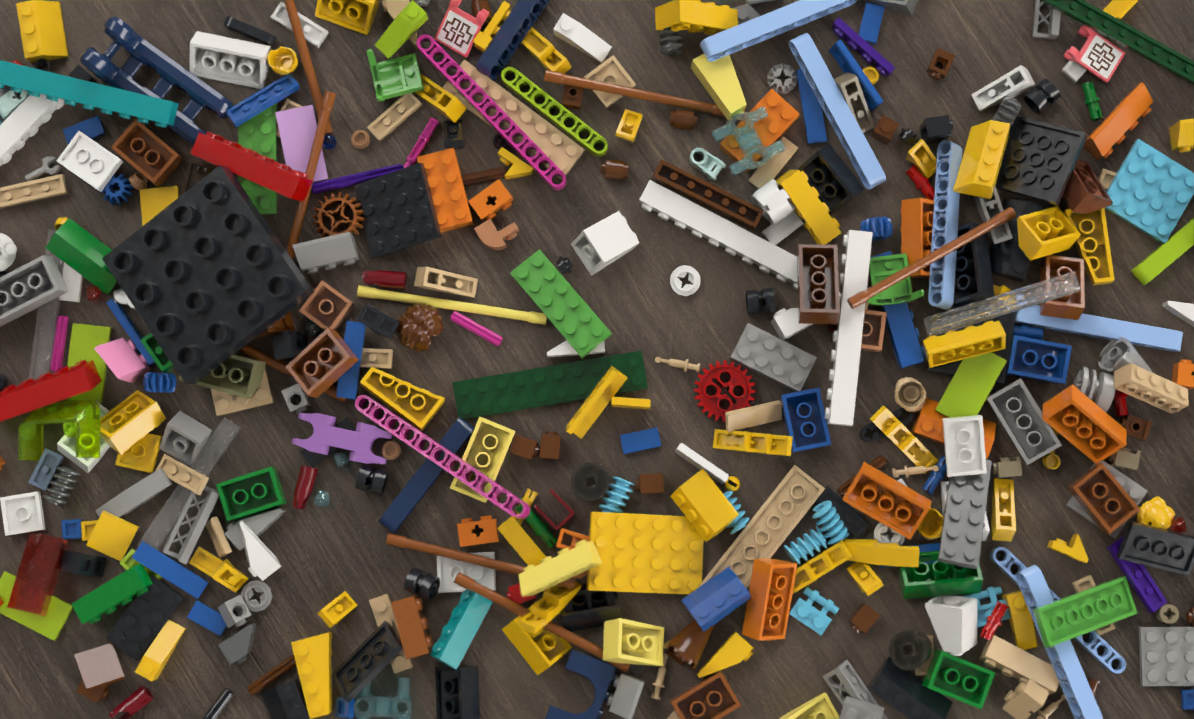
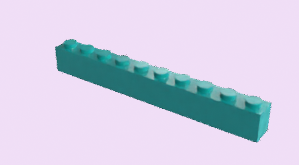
[0,60,179,128]

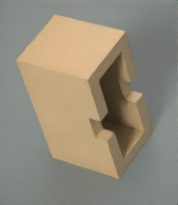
[1002,678,1049,719]

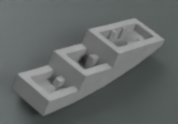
[95,468,172,518]

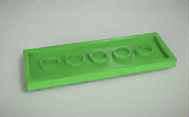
[238,102,278,215]
[510,249,612,358]
[1033,576,1137,648]

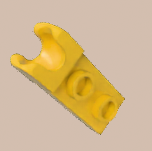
[473,1,511,53]

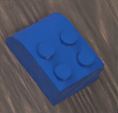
[1006,335,1072,384]
[781,388,831,453]

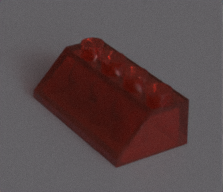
[7,532,68,617]

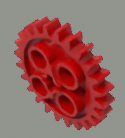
[693,360,756,422]

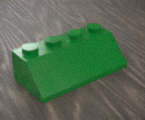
[899,551,983,599]

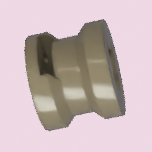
[1155,604,1179,624]

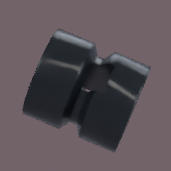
[1024,78,1061,115]
[745,288,775,315]
[355,465,389,496]
[404,567,440,601]

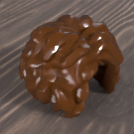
[396,304,443,352]

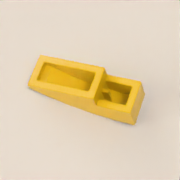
[521,27,572,74]

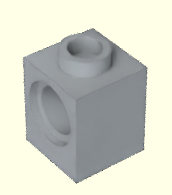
[281,384,311,414]
[218,594,251,628]

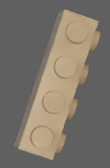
[1114,363,1189,414]
[979,635,1059,695]

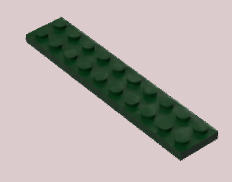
[452,351,648,420]

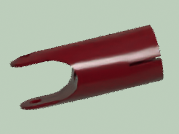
[362,270,407,289]
[293,465,318,509]
[109,685,154,719]

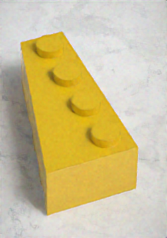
[655,0,738,35]
[775,169,841,245]
[1063,208,1114,286]
[360,367,445,431]
[291,631,332,719]

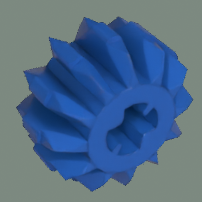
[100,174,134,206]
[860,216,893,241]
[143,372,177,393]

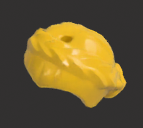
[1136,496,1175,530]

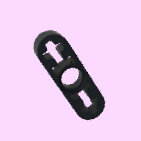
[223,16,277,47]
[860,408,913,443]

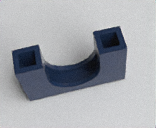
[545,650,618,719]

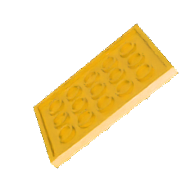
[587,512,704,594]

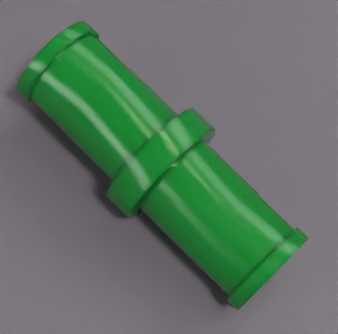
[1081,81,1104,122]

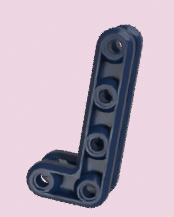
[80,16,233,146]

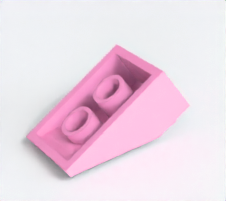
[94,338,150,383]

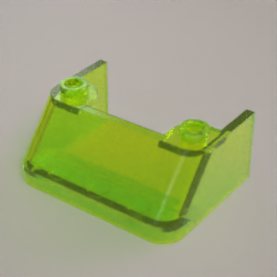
[18,400,100,461]

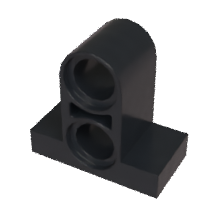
[356,303,400,340]
[59,550,107,577]

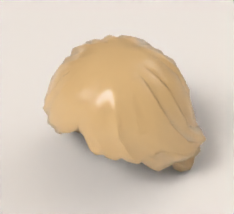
[894,377,927,413]

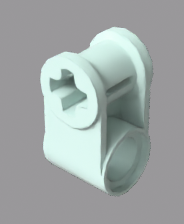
[0,90,29,121]
[689,148,726,181]

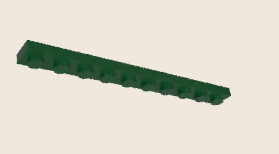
[1040,0,1194,85]

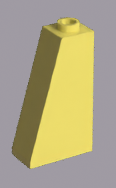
[691,54,747,121]

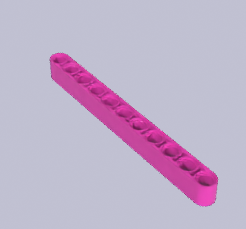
[417,34,566,191]
[355,395,530,519]

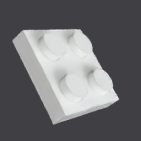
[0,491,46,536]

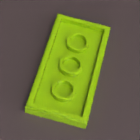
[66,323,112,403]
[935,352,1007,418]
[0,571,73,641]

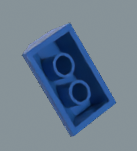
[681,566,751,632]

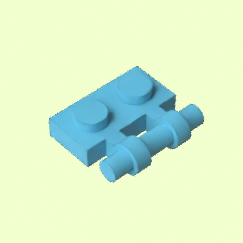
[963,586,1010,627]
[789,587,839,636]

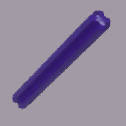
[312,164,403,194]

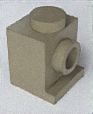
[1108,448,1141,471]
[991,456,1022,478]

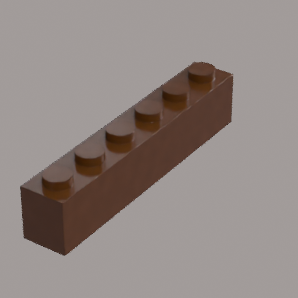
[652,159,764,231]

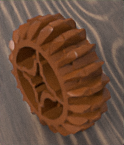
[313,192,365,238]

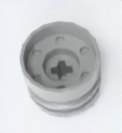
[1073,366,1115,412]

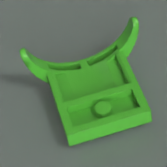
[367,49,424,102]
[867,253,924,306]

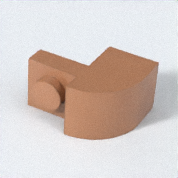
[474,219,519,250]

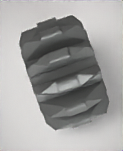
[993,97,1021,127]

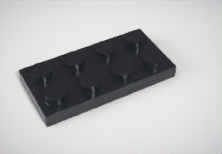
[1117,521,1194,576]
[106,575,185,661]
[332,621,403,702]

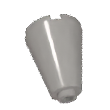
[1098,337,1152,374]

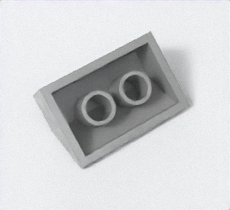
[293,232,359,274]

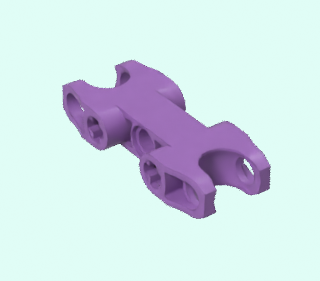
[292,413,393,465]

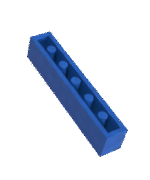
[870,251,926,369]

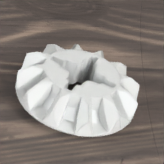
[670,265,700,296]
[874,522,905,546]

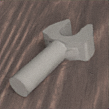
[25,156,61,181]

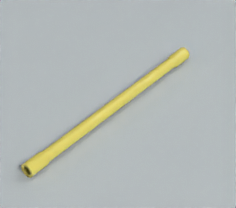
[357,285,547,325]

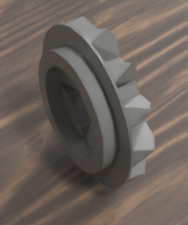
[767,63,798,94]
[241,580,273,612]

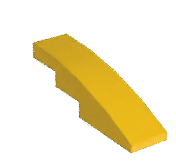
[870,405,938,474]
[713,429,793,456]
[497,516,546,566]
[843,539,919,567]
[793,540,852,594]
[518,583,581,634]

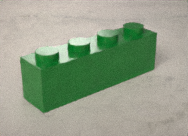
[71,564,153,625]

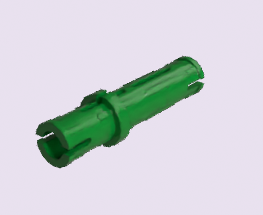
[516,497,558,548]

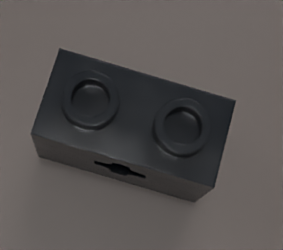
[919,115,953,144]
[272,331,308,361]

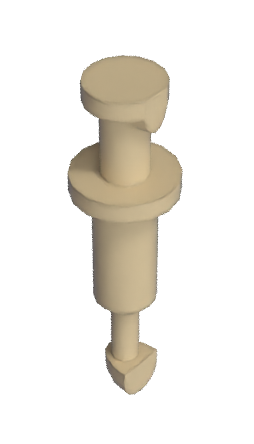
[655,357,701,373]
[892,465,939,478]
[651,653,668,700]
[1036,694,1066,719]

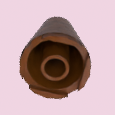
[663,619,714,671]

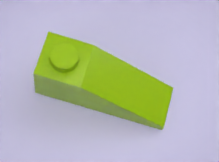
[375,0,428,59]

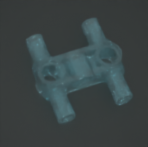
[712,106,786,176]
[354,677,412,719]

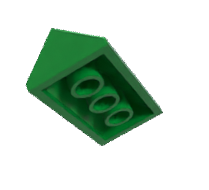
[45,218,118,295]

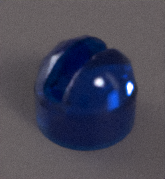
[322,134,337,150]

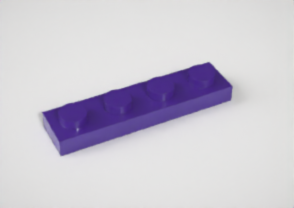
[831,17,895,77]
[1107,536,1167,613]

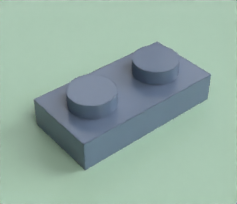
[28,448,65,491]

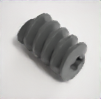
[659,27,683,55]
[42,465,81,508]

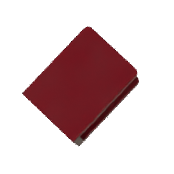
[533,489,575,531]

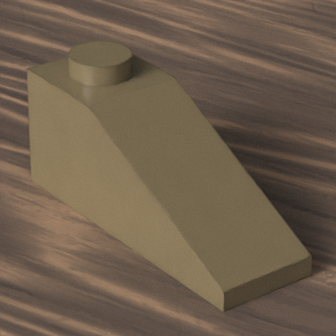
[834,72,875,133]

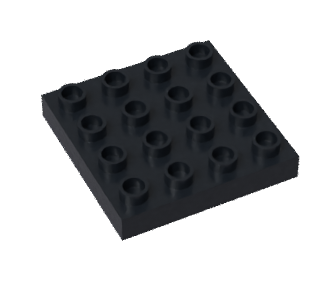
[102,165,314,384]

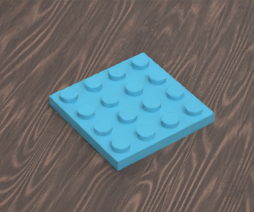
[1105,139,1194,244]

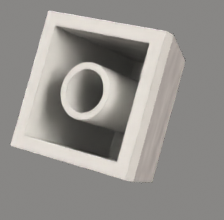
[571,211,639,276]
[925,595,977,656]

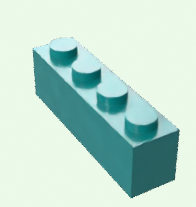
[430,589,493,670]

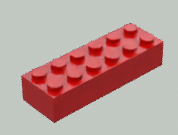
[190,131,313,202]
[0,359,102,422]

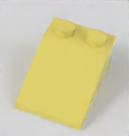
[603,618,664,666]
[779,692,840,719]

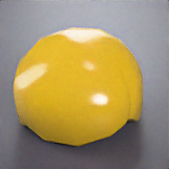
[267,46,298,75]
[917,508,944,540]

